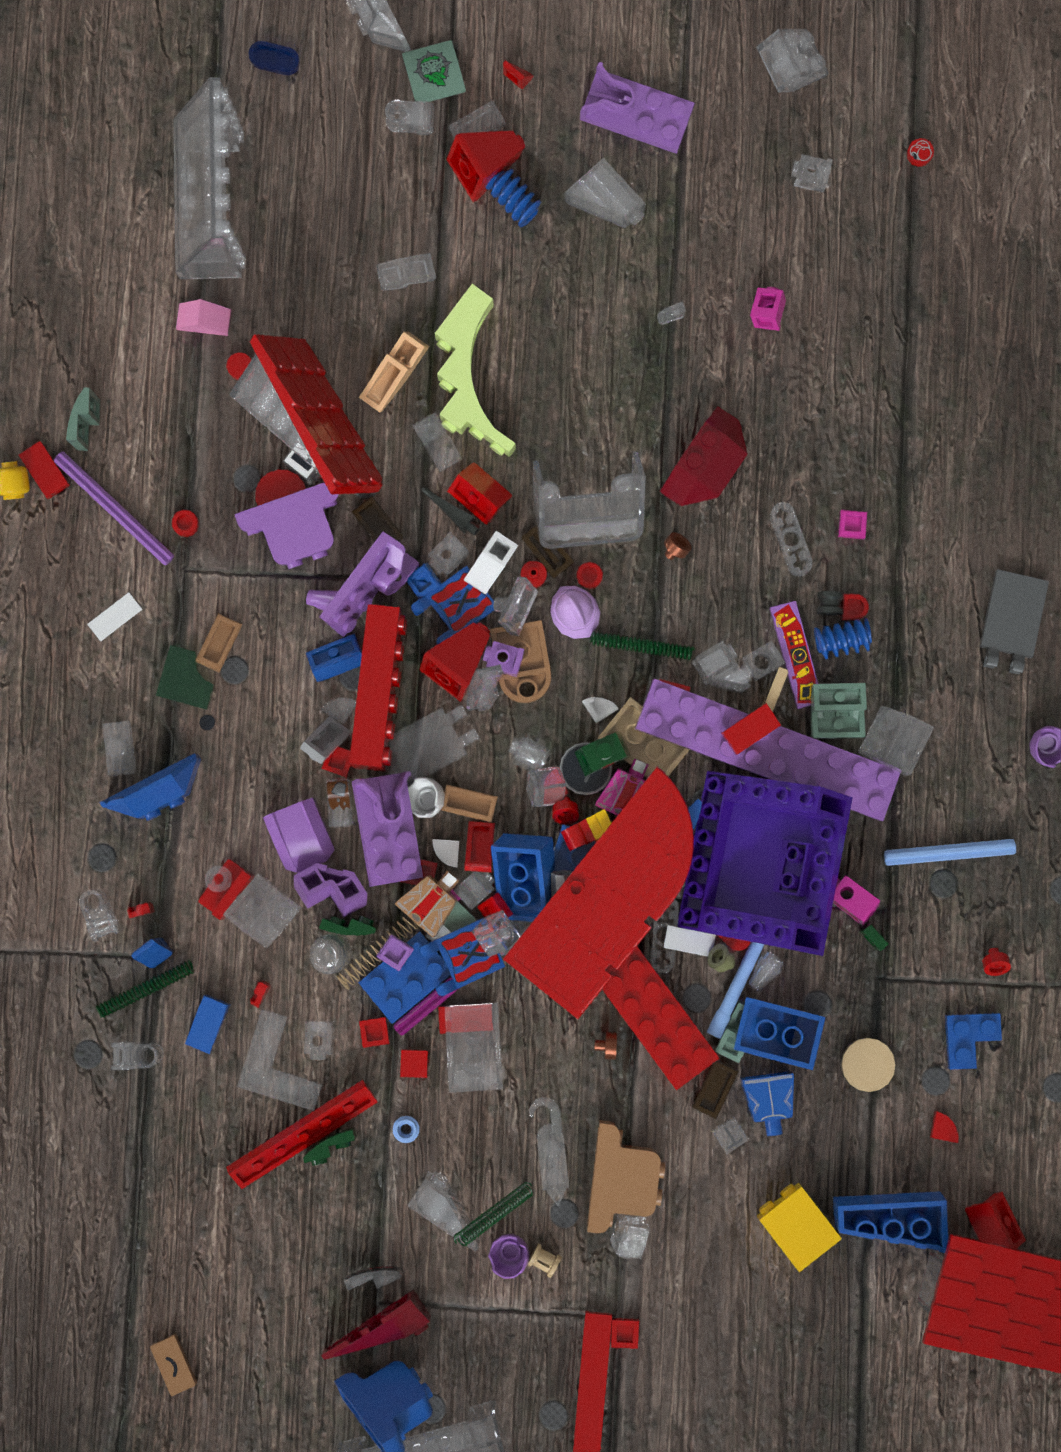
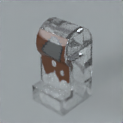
[327,777,355,828]

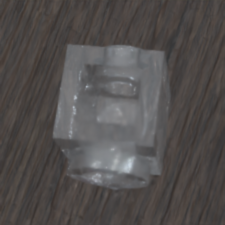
[610,1214,650,1259]

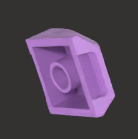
[263,798,335,873]

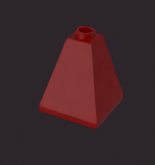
[446,131,525,202]
[419,622,490,702]

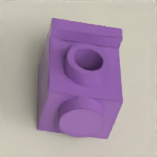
[483,641,524,677]

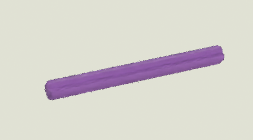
[54,452,174,565]

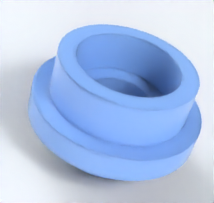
[393,1116,420,1143]

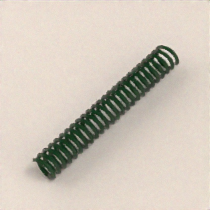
[589,631,695,661]
[96,959,194,1018]
[454,1182,533,1247]

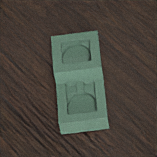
[715,1000,745,1063]

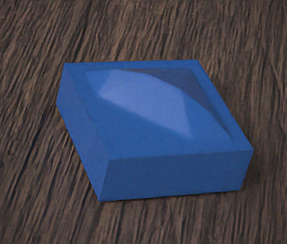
[406,563,442,599]

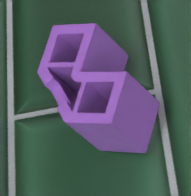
[294,863,367,917]

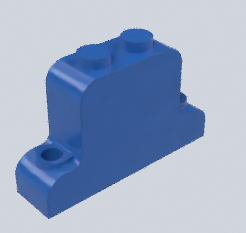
[335,1361,433,1452]

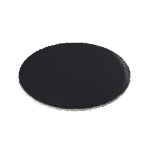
[199,715,215,730]

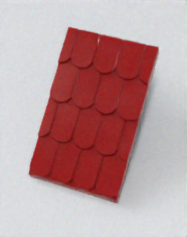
[229,334,383,495]
[917,1234,1061,1374]

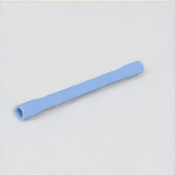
[707,942,764,1039]

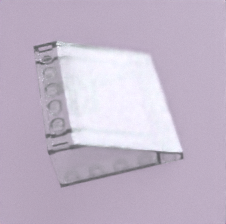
[173,77,246,279]

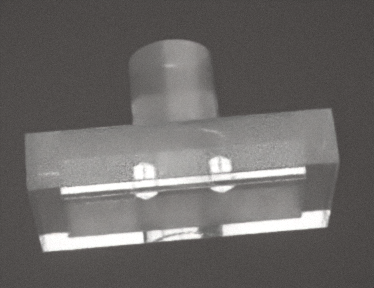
[493,577,538,636]
[102,721,136,777]

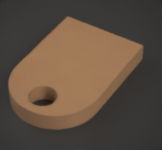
[490,620,551,703]

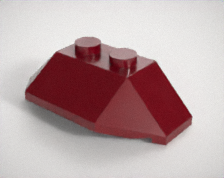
[660,406,748,507]

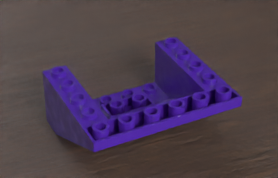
[677,771,853,956]

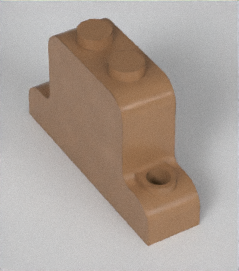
[587,1120,665,1233]

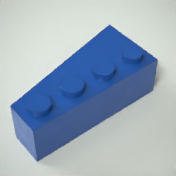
[833,1191,948,1253]

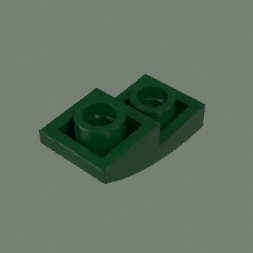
[319,915,378,936]
[303,1127,357,1166]

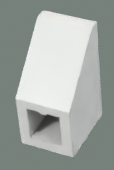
[464,531,518,594]

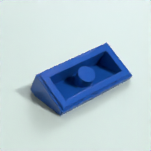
[306,633,362,682]

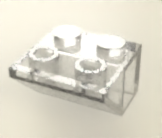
[756,29,829,93]
[692,641,752,694]
[858,706,934,776]
[223,873,302,949]

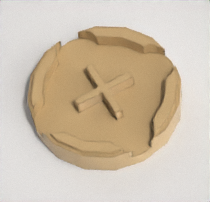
[841,1037,895,1092]

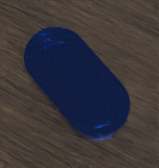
[248,41,300,75]

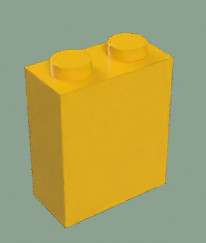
[757,1183,842,1272]

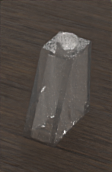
[565,158,646,228]

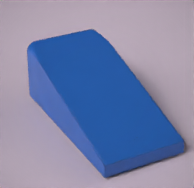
[131,938,173,968]
[185,994,231,1054]

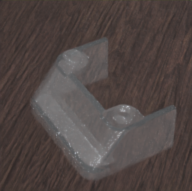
[533,451,646,549]

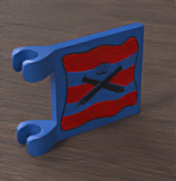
[411,566,498,645]
[418,918,505,996]

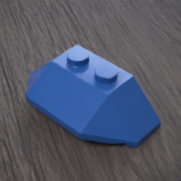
[100,753,201,821]

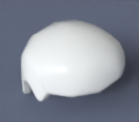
[408,777,445,818]

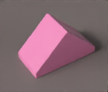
[176,299,231,336]

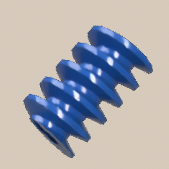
[486,169,541,228]
[814,618,872,660]

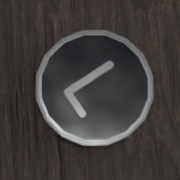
[559,742,612,795]

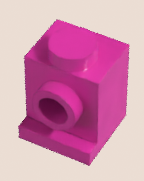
[750,287,786,331]

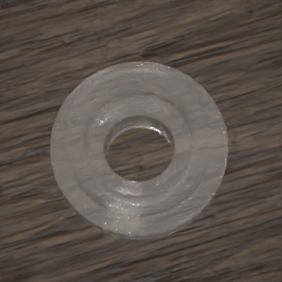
[205,866,232,892]

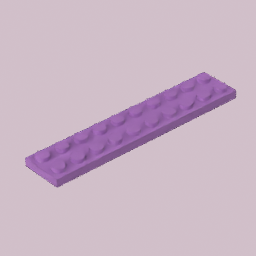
[635,679,901,821]

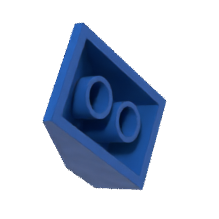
[491,833,555,922]
[734,997,826,1070]

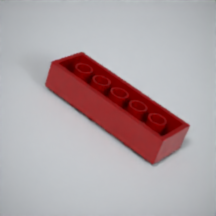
[349,604,407,772]
[602,947,719,1091]

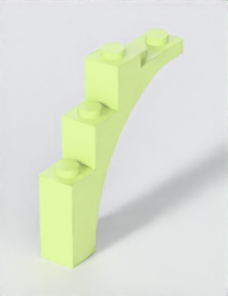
[435,284,516,457]

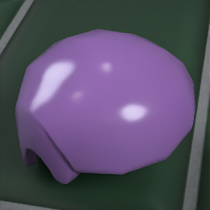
[1029,726,1061,768]
[488,1234,530,1279]

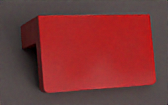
[447,462,512,525]
[198,859,255,920]
[965,1191,1026,1249]

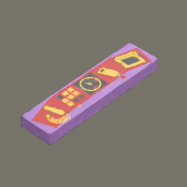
[769,601,818,709]

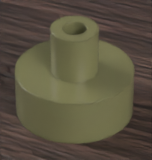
[707,944,736,972]

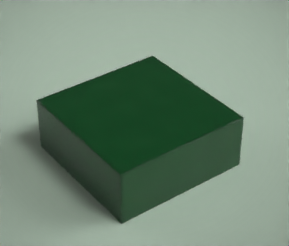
[859,924,888,951]

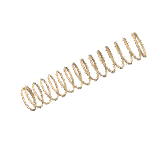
[336,917,420,990]

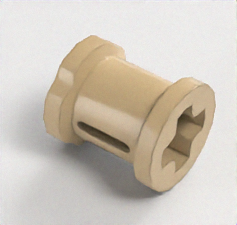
[528,1243,562,1278]

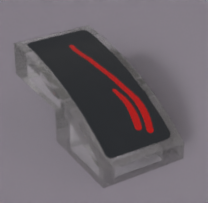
[344,1266,403,1291]

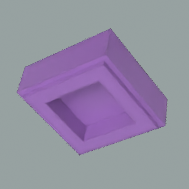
[377,933,414,971]

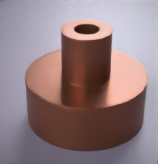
[664,532,692,560]
[594,1032,617,1060]

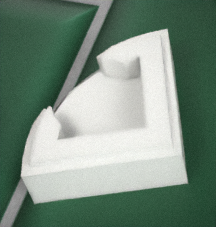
[582,697,618,724]
[433,839,459,867]

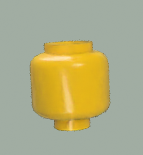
[0,461,30,500]

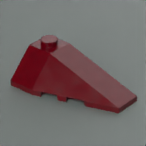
[321,1289,431,1360]

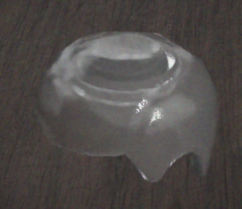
[309,933,352,974]

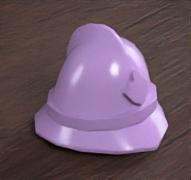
[550,586,600,639]

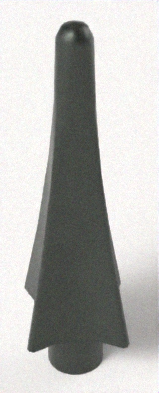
[421,487,480,535]

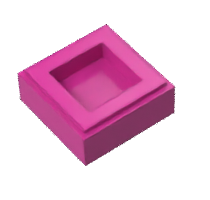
[838,510,867,539]

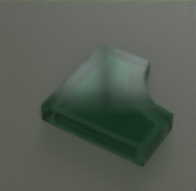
[156,645,215,710]

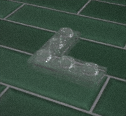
[237,1009,323,1111]

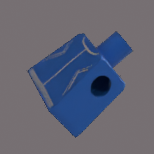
[740,1071,794,1136]

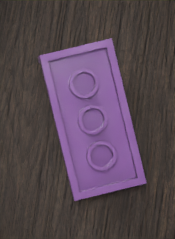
[580,62,695,154]
[320,532,419,637]
[352,771,423,887]

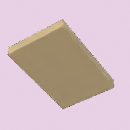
[597,697,689,778]

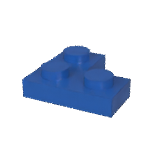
[945,1013,1002,1070]

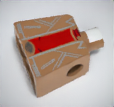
[395,871,460,938]

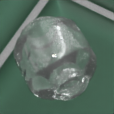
[508,733,550,772]

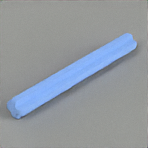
[884,839,1016,866]

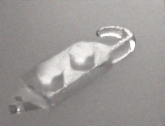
[529,1097,569,1206]

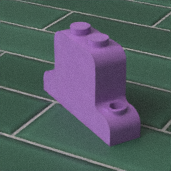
[234,483,339,569]

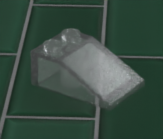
[445,1003,503,1093]
[407,1171,480,1252]

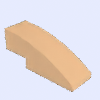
[359,332,430,413]

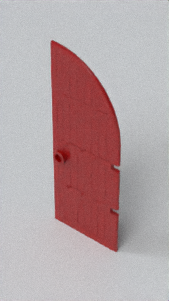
[503,766,694,1019]

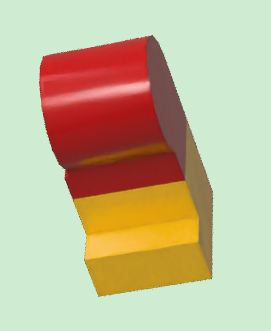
[561,809,611,851]

